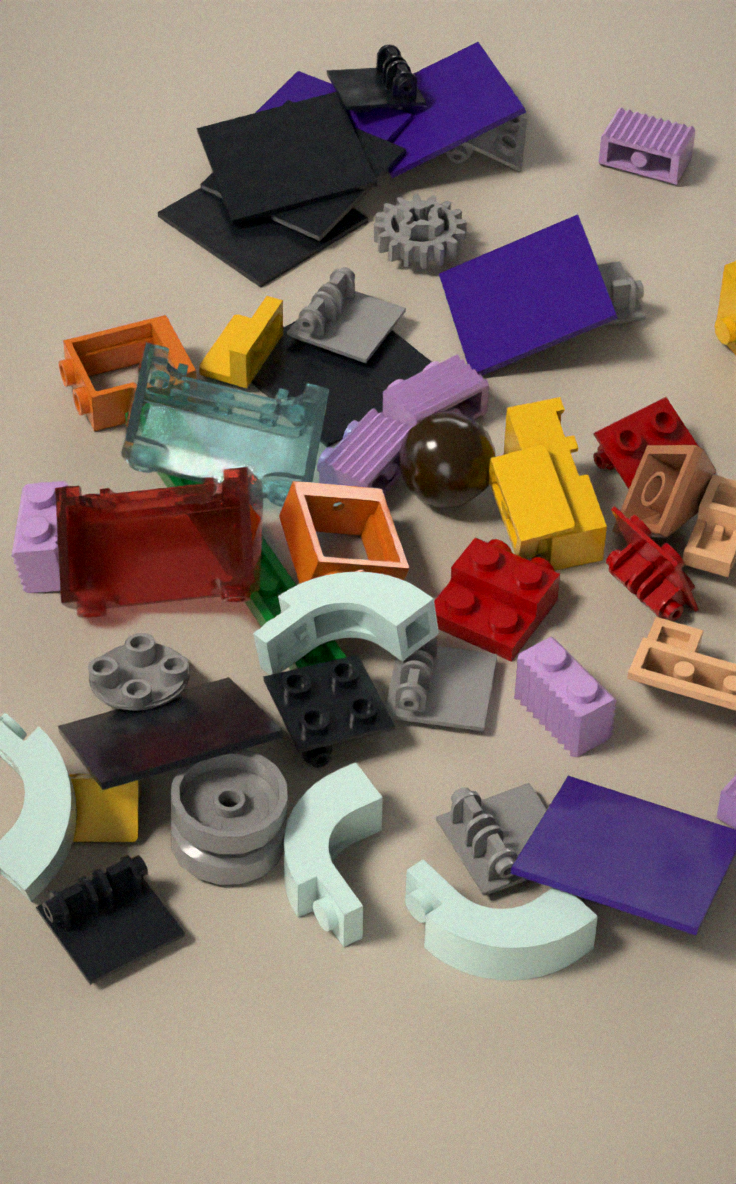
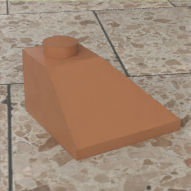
[612,445,716,538]

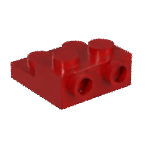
[434,537,560,662]

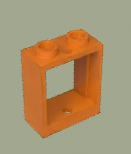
[59,315,198,431]
[279,481,409,584]

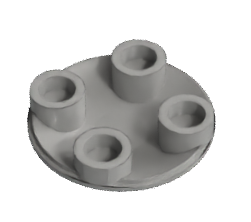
[88,633,190,710]

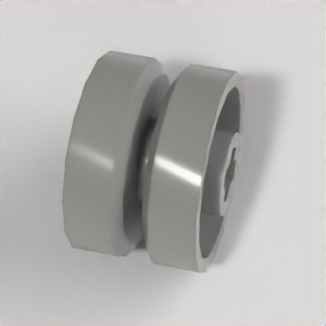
[171,749,288,885]

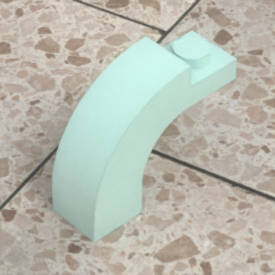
[253,572,439,675]
[0,713,77,902]
[284,762,383,947]
[405,859,598,980]

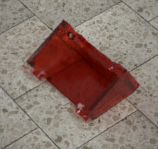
[55,467,263,618]

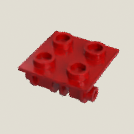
[593,397,716,489]
[606,506,699,622]

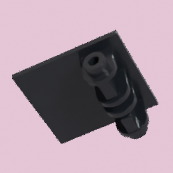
[327,44,426,113]
[263,655,395,768]
[36,855,185,985]

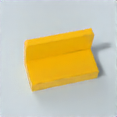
[199,296,284,389]
[489,444,575,559]
[69,773,142,842]

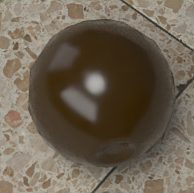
[399,411,496,508]

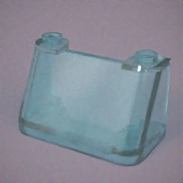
[121,342,329,507]

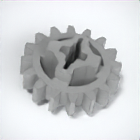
[374,194,467,269]

